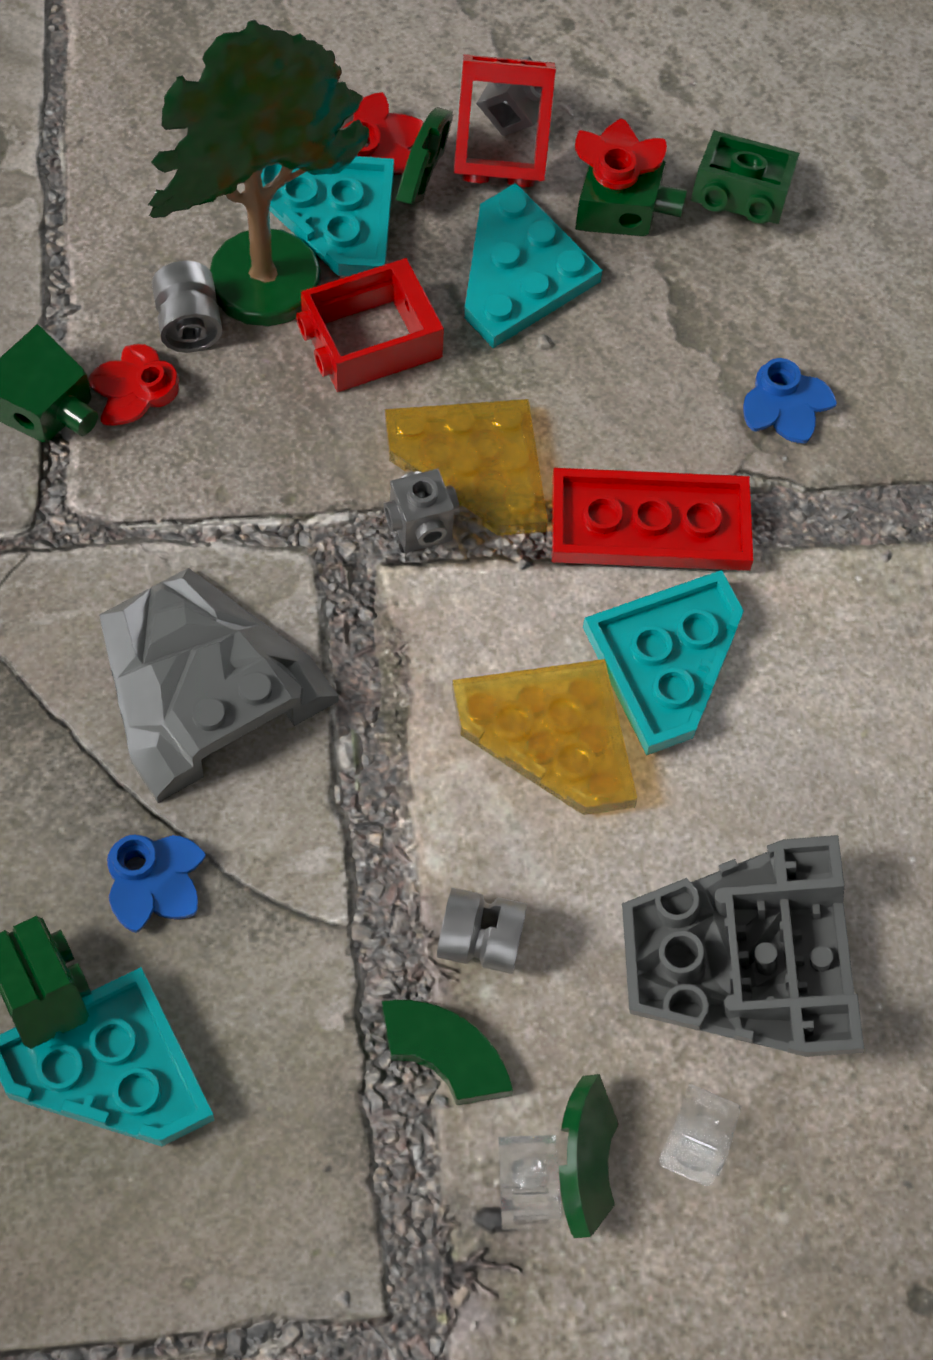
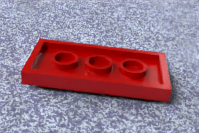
[552,468,754,571]

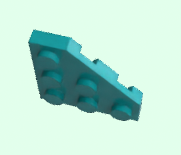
[261,156,394,276]
[464,183,603,348]
[583,570,744,756]
[0,967,215,1147]

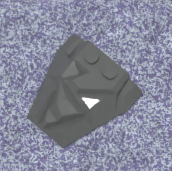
[99,568,338,803]
[622,835,864,1057]

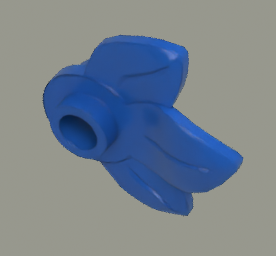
[743,358,837,443]
[107,835,206,933]

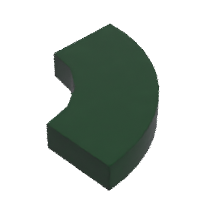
[396,107,454,204]
[381,1000,513,1106]
[559,1074,619,1238]

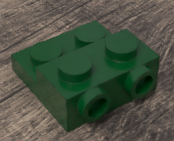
[690,130,800,224]

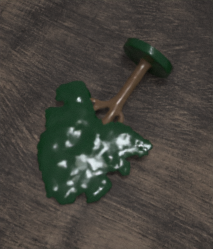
[148,20,369,327]

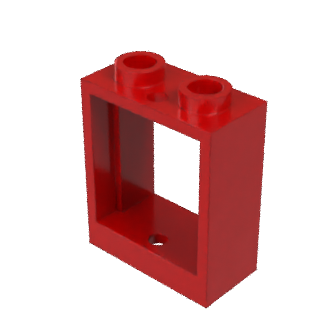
[454,54,556,187]
[296,258,444,393]

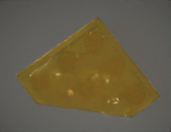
[385,399,548,536]
[452,659,638,815]

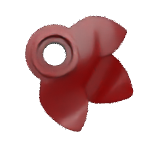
[343,92,423,175]
[575,118,667,190]
[88,344,179,426]

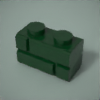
[0,915,92,1049]

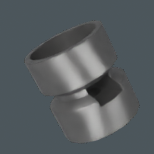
[152,261,222,353]
[437,887,528,974]

